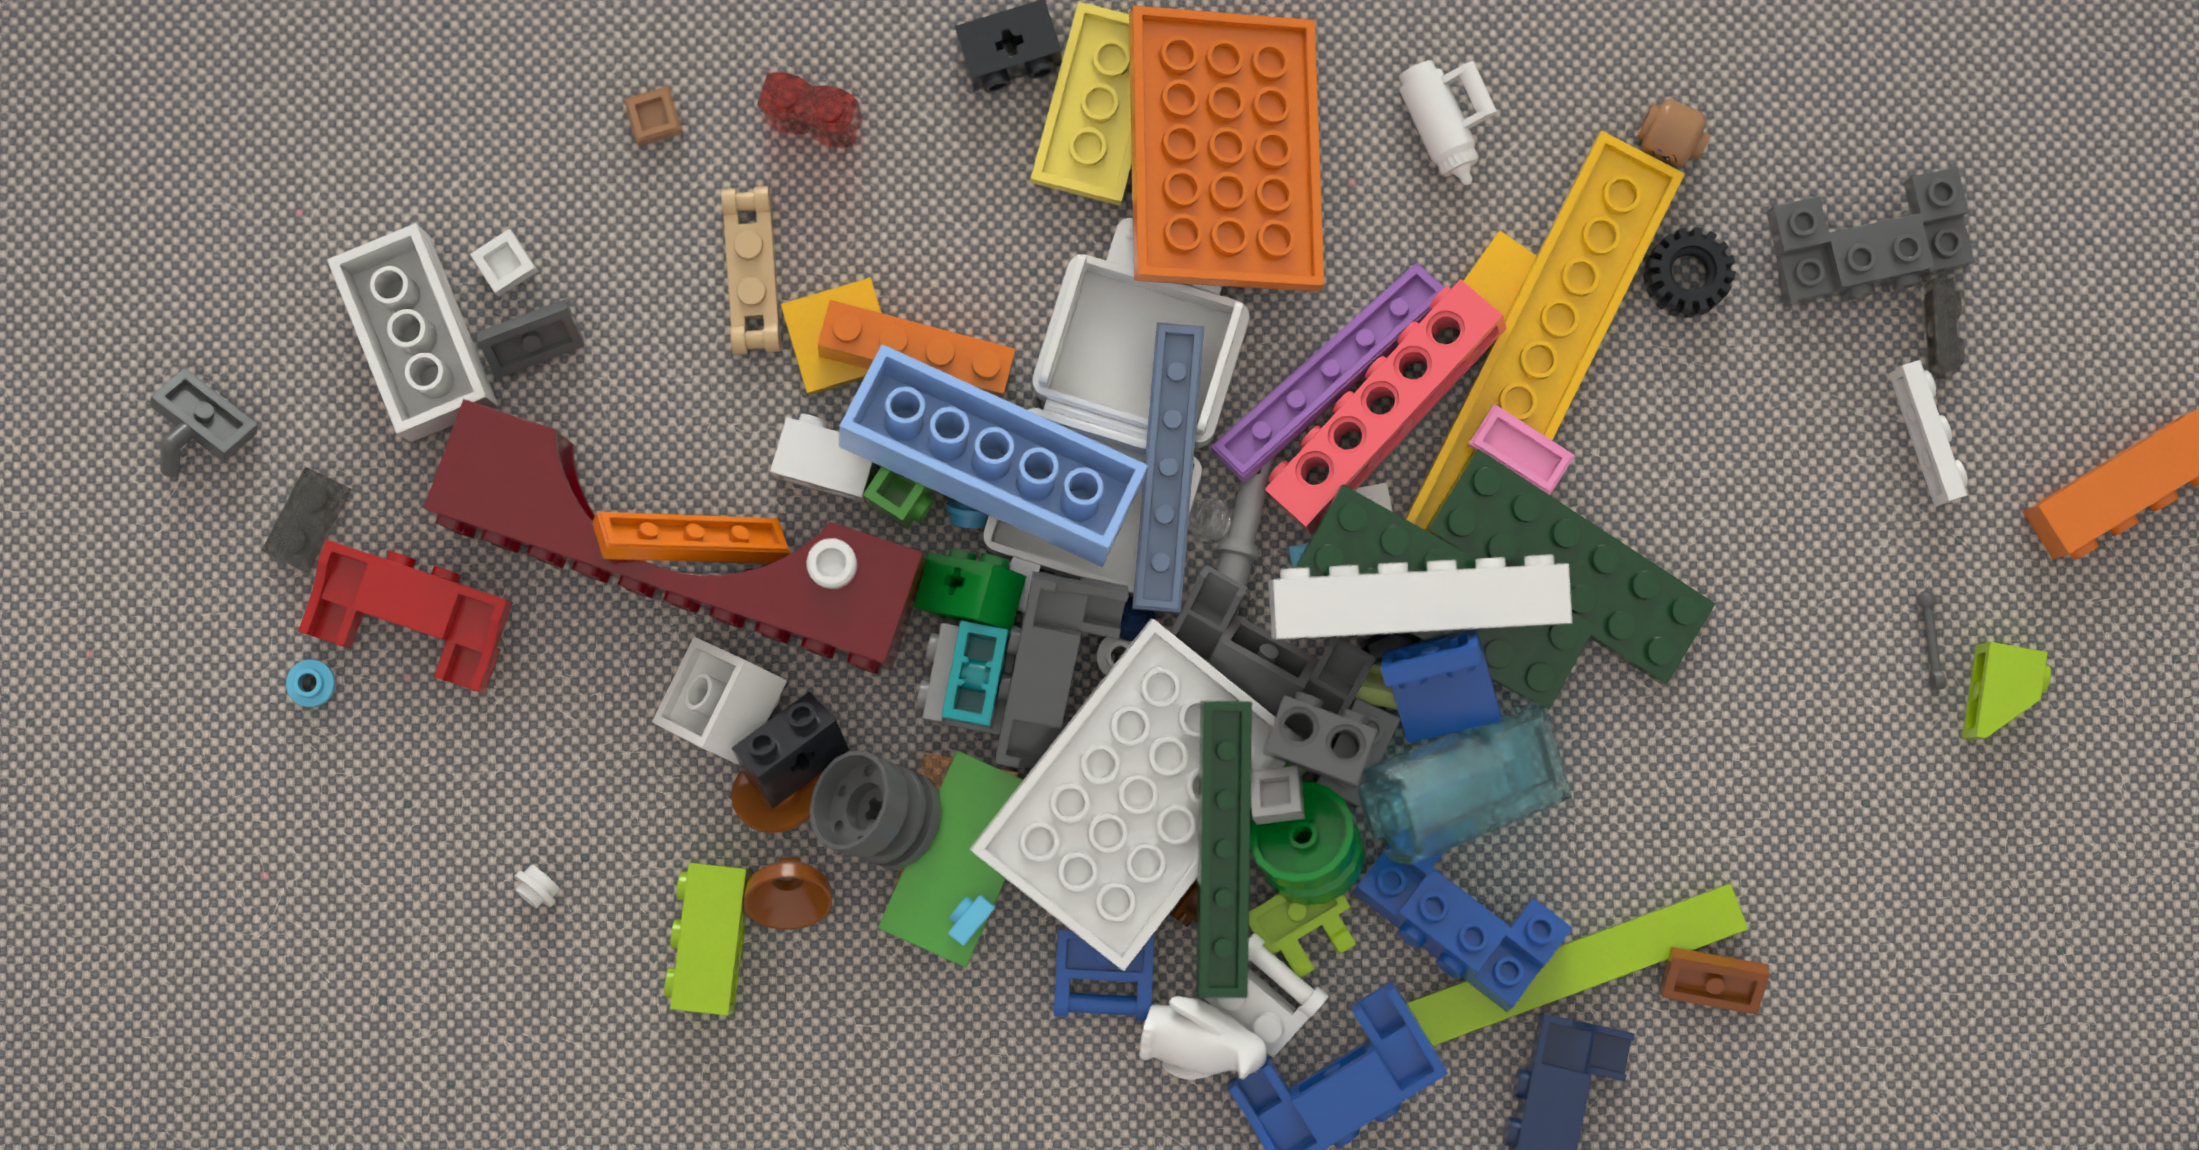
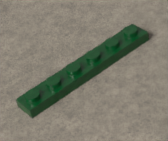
[1196,701,1252,998]

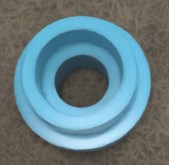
[286,659,336,707]

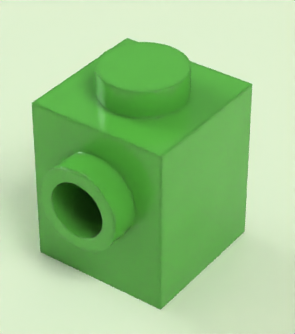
[863,467,935,530]

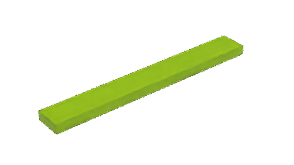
[1407,884,1749,1046]

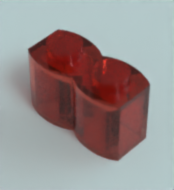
[757,72,862,148]

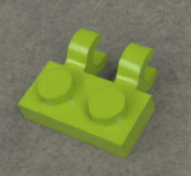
[1249,894,1356,978]

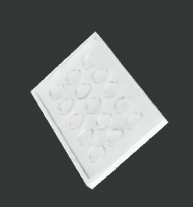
[969,619,1303,971]

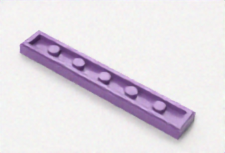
[1211,262,1445,484]

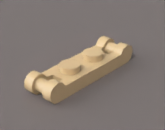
[721,186,781,355]

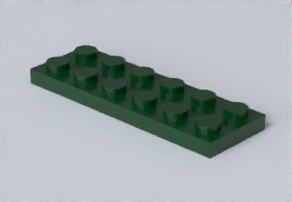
[1425,449,1716,684]
[1294,484,1596,710]

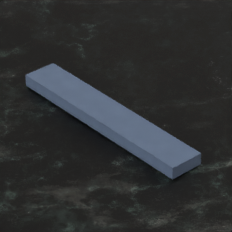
[1132,322,1205,614]

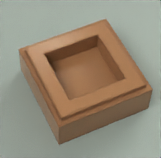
[624,86,684,147]

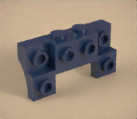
[1503,1012,1635,1150]

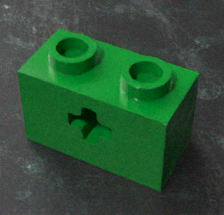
[913,548,1026,632]

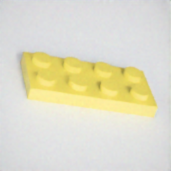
[1031,2,1132,206]

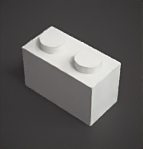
[770,414,877,504]

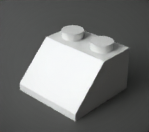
[652,637,787,765]

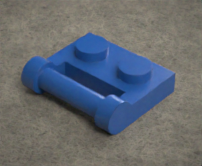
[1054,929,1155,1021]

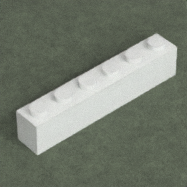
[1268,555,1572,639]

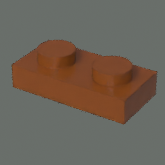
[1660,947,1770,1015]

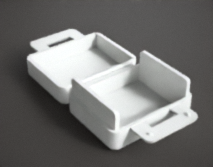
[983,218,1250,636]

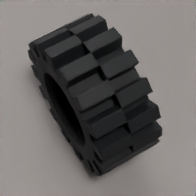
[1643,227,1736,318]

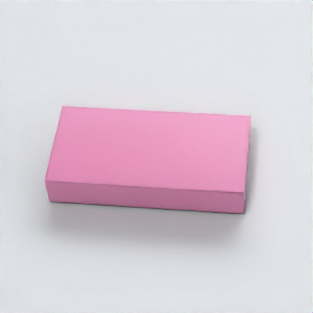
[1467,404,1575,495]

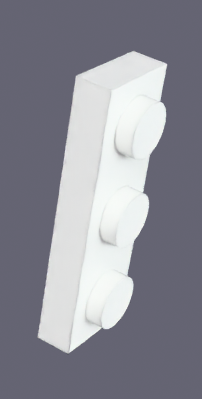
[1889,360,1967,507]

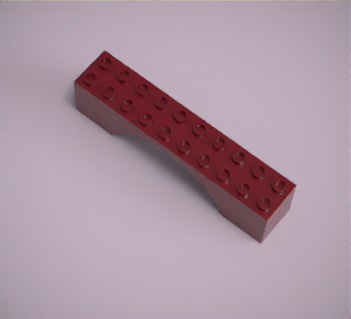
[424,399,926,675]

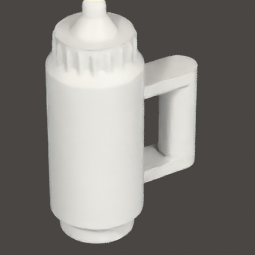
[1399,60,1497,185]

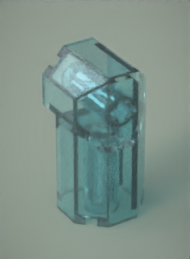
[1359,704,1572,865]

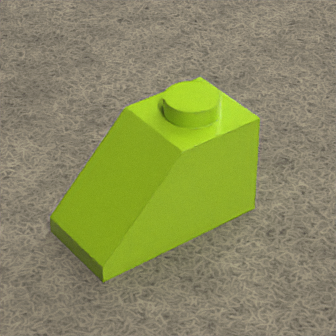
[1961,642,2051,741]

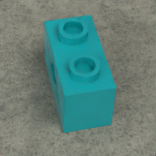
[941,621,1010,729]

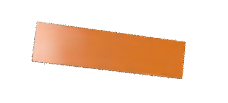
[593,512,790,564]

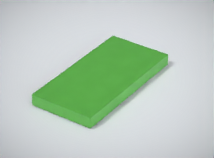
[878,750,1023,967]

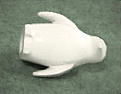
[1140,996,1266,1080]

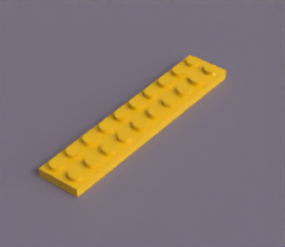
[1405,131,1685,530]

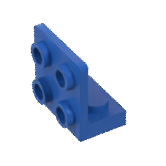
[1381,628,1501,743]

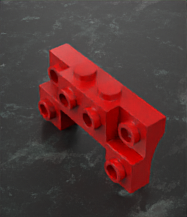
[298,539,513,694]

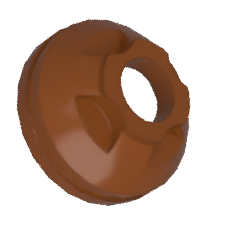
[744,857,832,930]

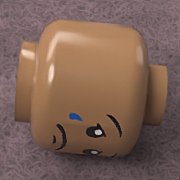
[1636,99,1711,168]

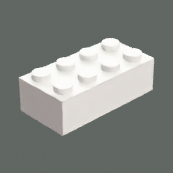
[327,223,498,442]

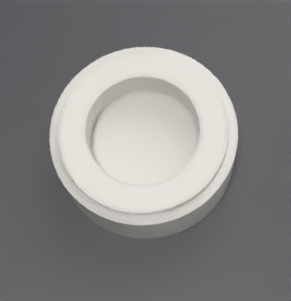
[807,539,857,589]

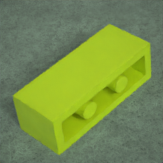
[664,863,752,1016]

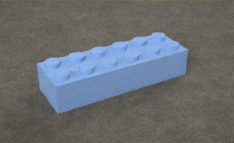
[839,344,1148,567]

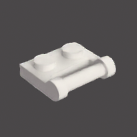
[1204,932,1329,1058]

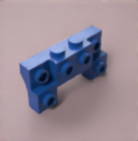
[1352,808,1573,1012]
[1228,980,1448,1150]

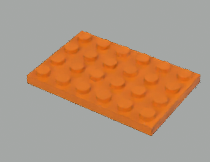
[1129,5,1324,292]

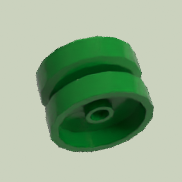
[1250,781,1365,905]

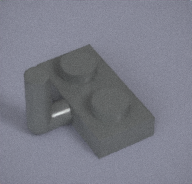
[150,368,258,477]

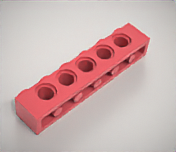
[1264,279,1507,536]

